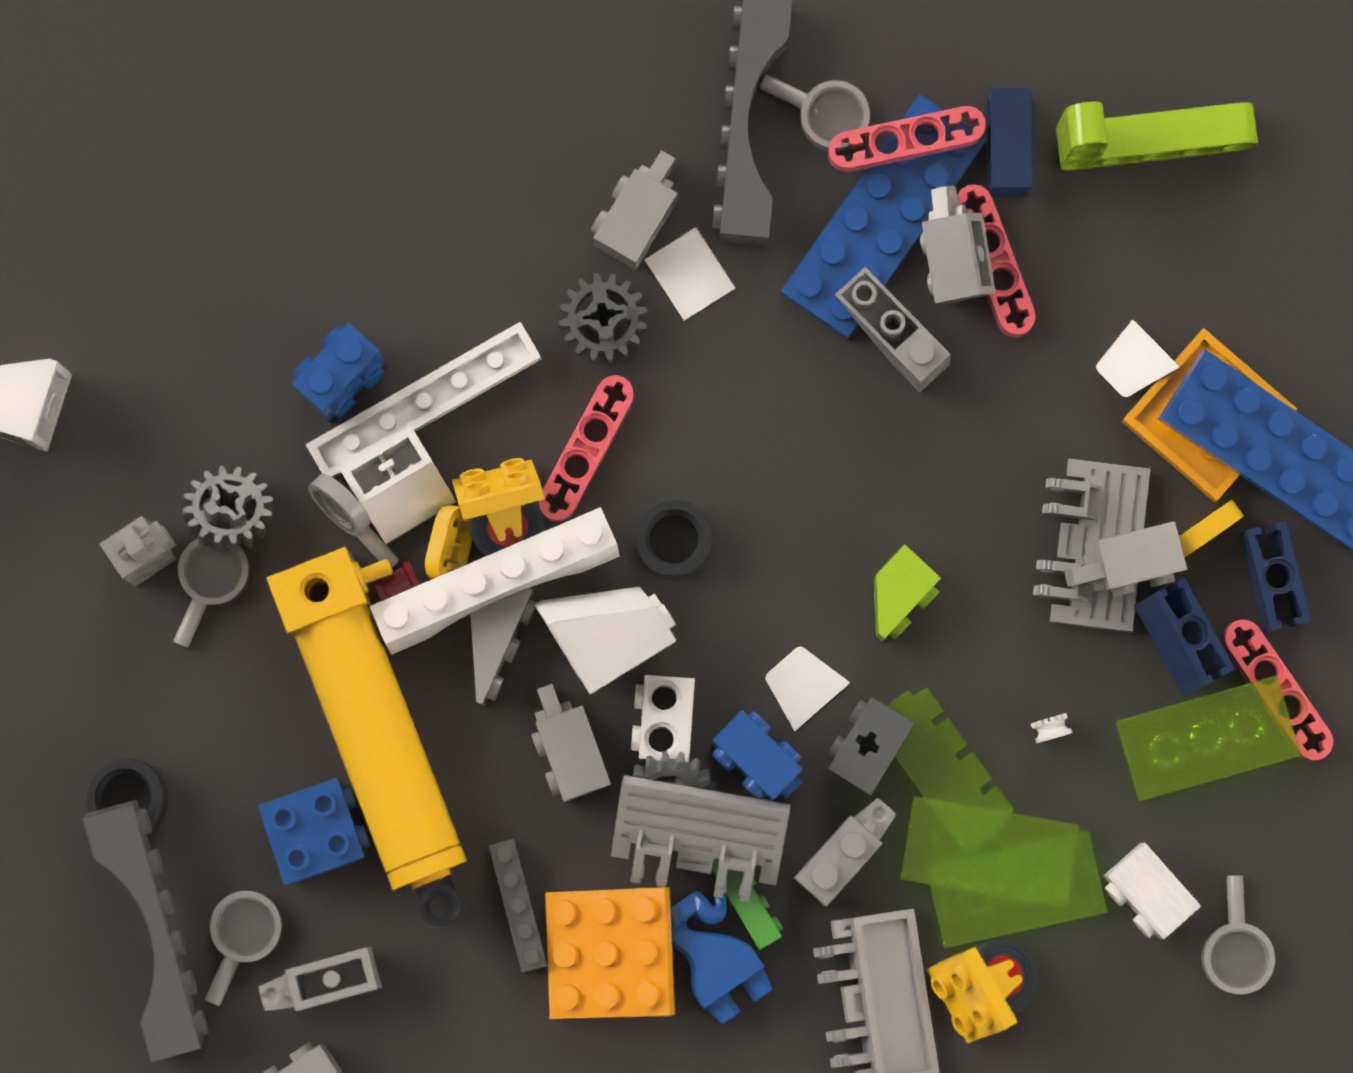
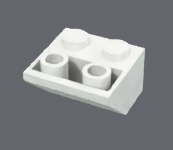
[340,426,457,545]

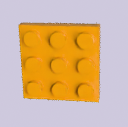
[1121,328,1297,502]
[545,887,675,1019]

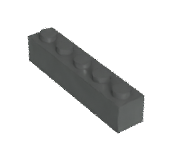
[488,839,548,973]

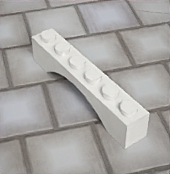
[370,507,620,655]

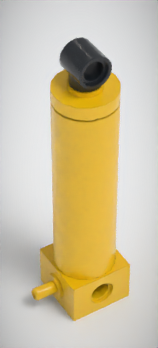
[266,547,467,927]

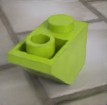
[874,544,941,642]

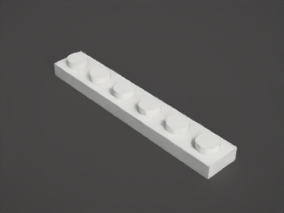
[306,322,541,478]

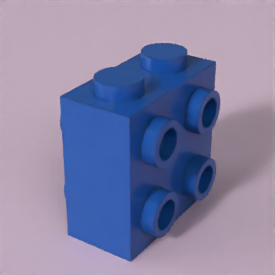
[291,322,386,423]
[711,710,803,801]
[257,778,372,885]

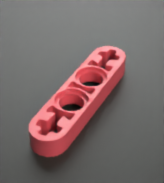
[828,106,986,172]
[958,184,1036,338]
[539,375,634,523]
[1222,620,1333,761]

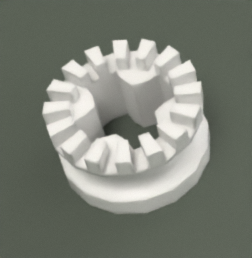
[1031,713,1072,744]

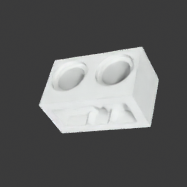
[631,675,695,763]

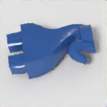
[670,890,772,1024]

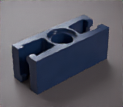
[986,87,1033,196]
[1239,521,1312,634]
[1134,578,1235,696]

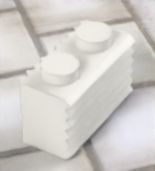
[1103,842,1201,939]

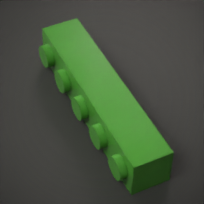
[712,858,783,950]

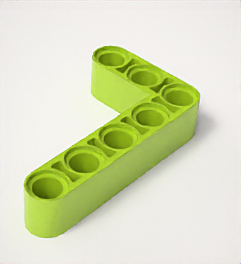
[1055,101,1258,170]

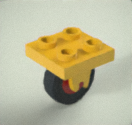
[452,458,544,556]
[926,940,1037,1043]

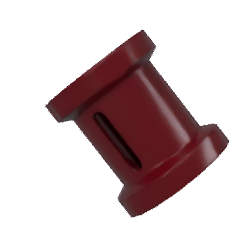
[373,559,421,601]

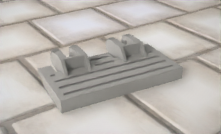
[1033,458,1150,633]
[611,775,790,903]
[813,909,940,1073]

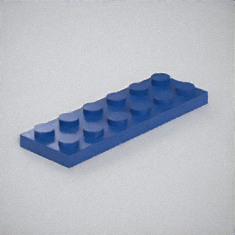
[780,94,987,340]
[1158,350,1353,552]

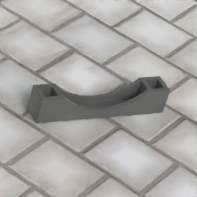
[712,0,792,246]
[82,800,209,1062]

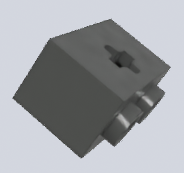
[826,696,915,795]

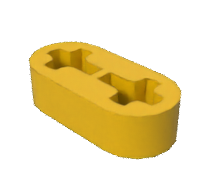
[1179,500,1244,558]
[425,505,473,580]

